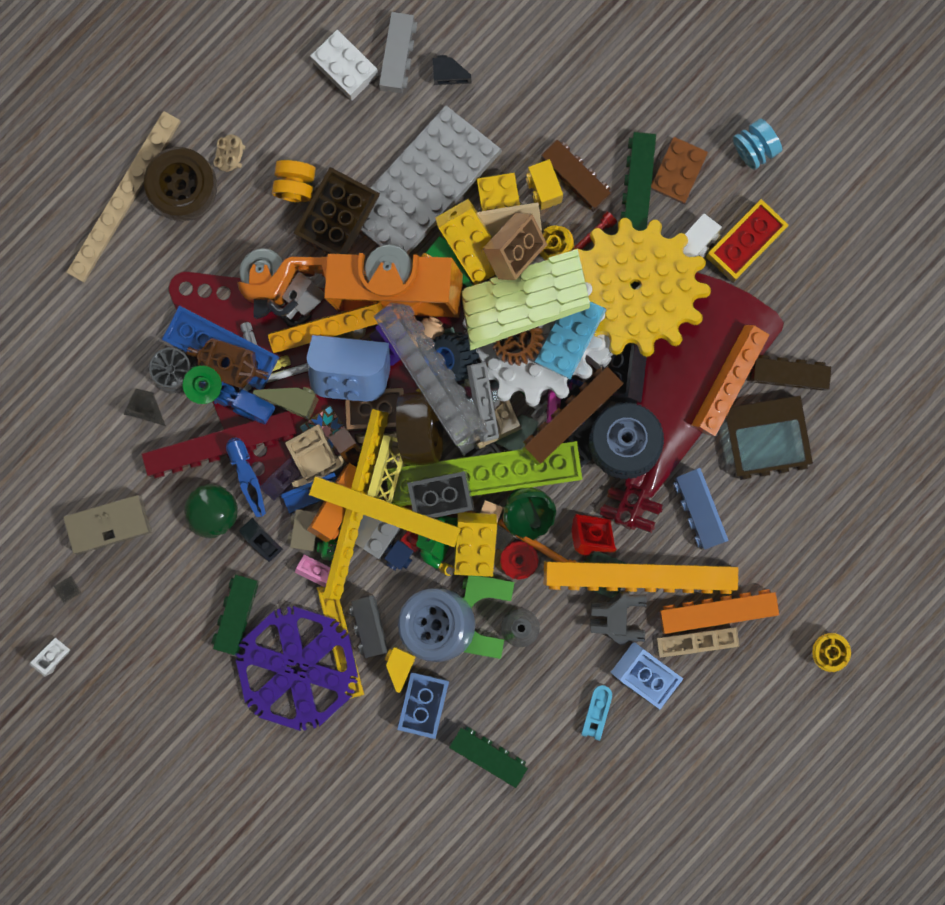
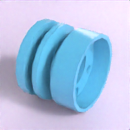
[733,119,783,170]

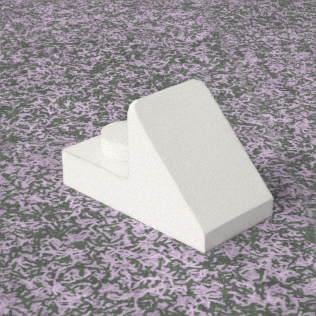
[30,638,70,677]

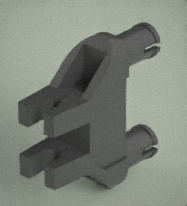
[590,591,647,644]

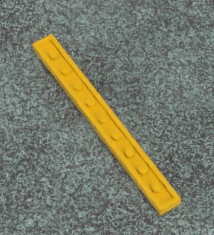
[323,409,389,600]

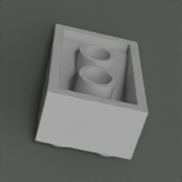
[338,515,401,560]

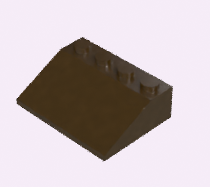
[294,167,380,254]

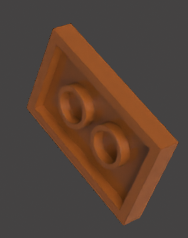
[651,137,708,204]

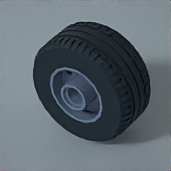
[589,402,664,479]

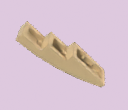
[657,627,740,657]

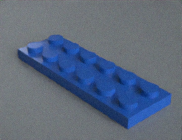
[162,306,279,390]

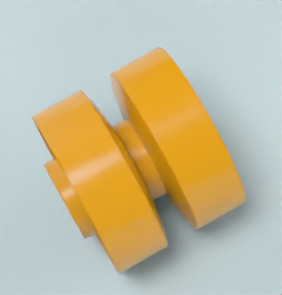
[272,160,316,202]

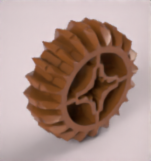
[493,326,544,366]

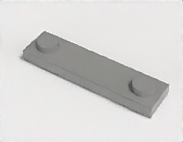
[467,362,499,442]

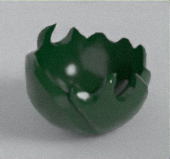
[184,484,238,539]
[503,487,557,540]

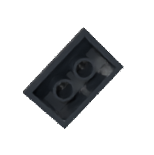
[602,343,647,403]

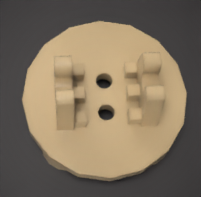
[213,134,245,172]

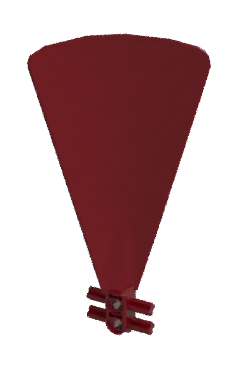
[600,272,784,533]

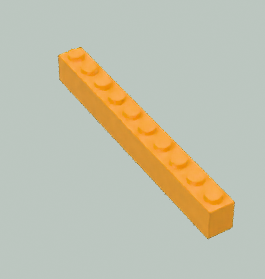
[543,561,739,594]

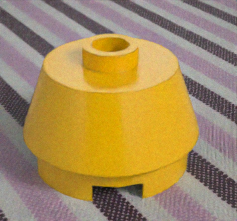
[540,225,574,260]
[812,633,851,672]

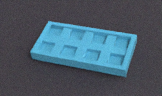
[535,302,606,379]

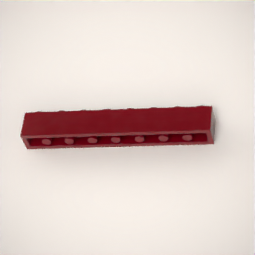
[141,411,298,479]

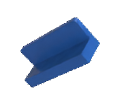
[281,473,337,514]

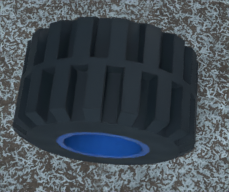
[427,332,479,383]

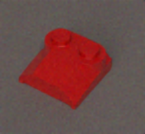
[571,514,617,555]

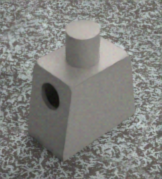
[283,272,325,319]

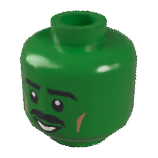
[317,537,338,561]

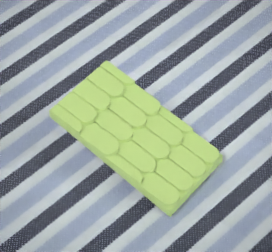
[461,249,590,351]

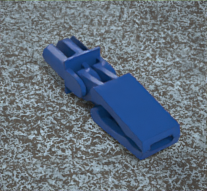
[199,381,275,425]
[226,437,266,517]

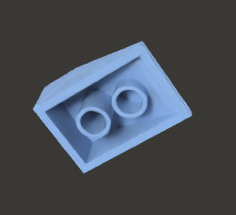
[611,642,683,709]

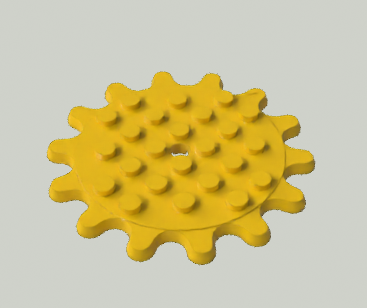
[572,218,711,357]

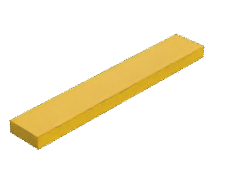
[317,586,365,699]

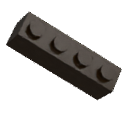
[750,355,832,391]

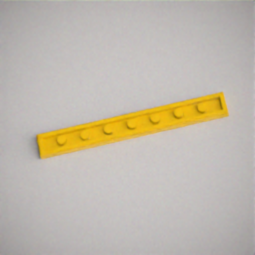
[309,476,461,547]

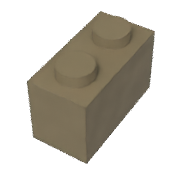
[288,510,317,552]

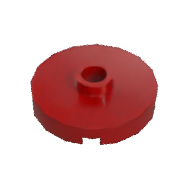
[500,541,539,580]

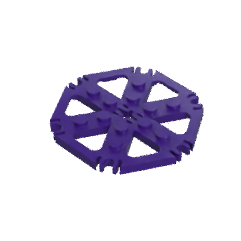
[236,606,359,731]

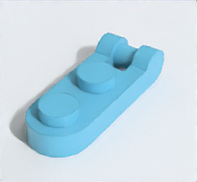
[581,685,612,741]

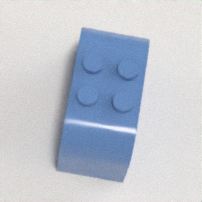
[307,335,390,401]

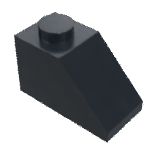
[432,55,472,85]
[238,517,283,562]

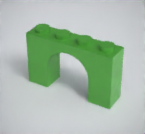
[461,575,514,659]

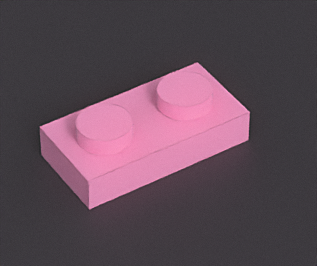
[295,555,331,587]

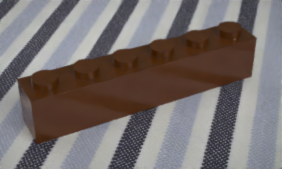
[521,367,623,465]

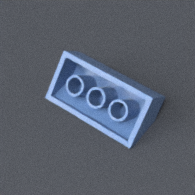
[673,468,729,550]

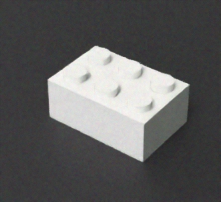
[310,30,378,101]

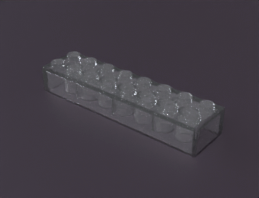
[374,302,488,446]

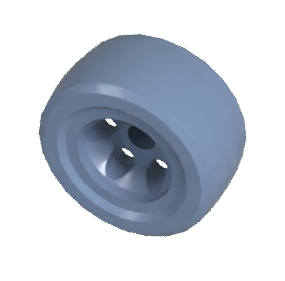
[398,588,475,662]

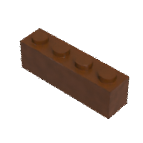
[541,139,611,212]

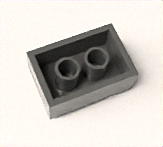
[407,471,474,518]

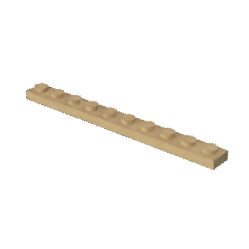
[67,111,181,283]

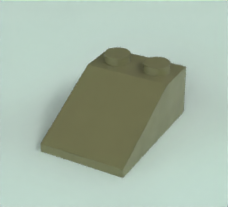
[253,387,319,420]

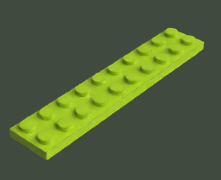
[386,441,583,506]

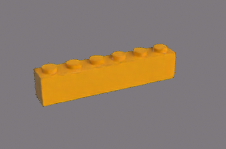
[268,302,386,353]

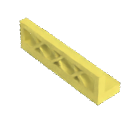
[367,435,403,503]

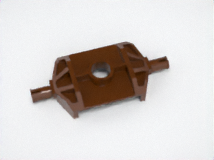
[187,338,269,389]

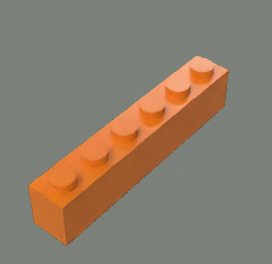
[691,325,769,436]
[659,589,779,634]

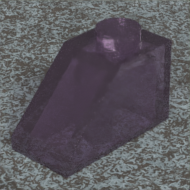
[260,457,301,501]

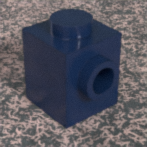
[384,540,414,571]

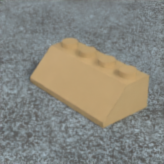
[477,203,542,237]

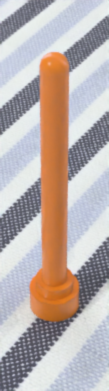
[498,519,577,562]

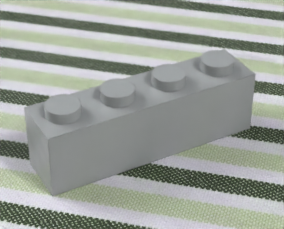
[379,12,417,94]

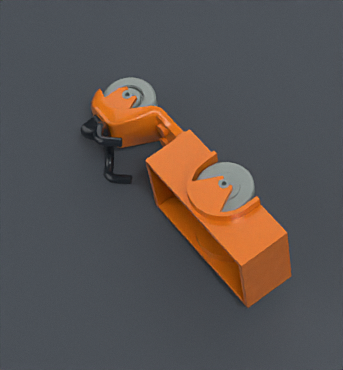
[237,245,463,327]

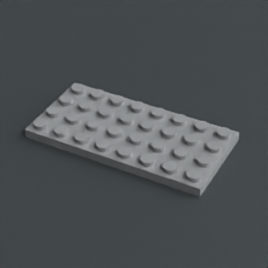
[361,106,502,255]

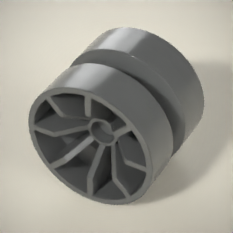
[149,348,192,394]

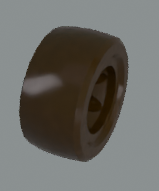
[144,147,217,222]
[396,392,443,465]

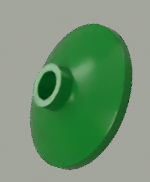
[183,365,222,404]

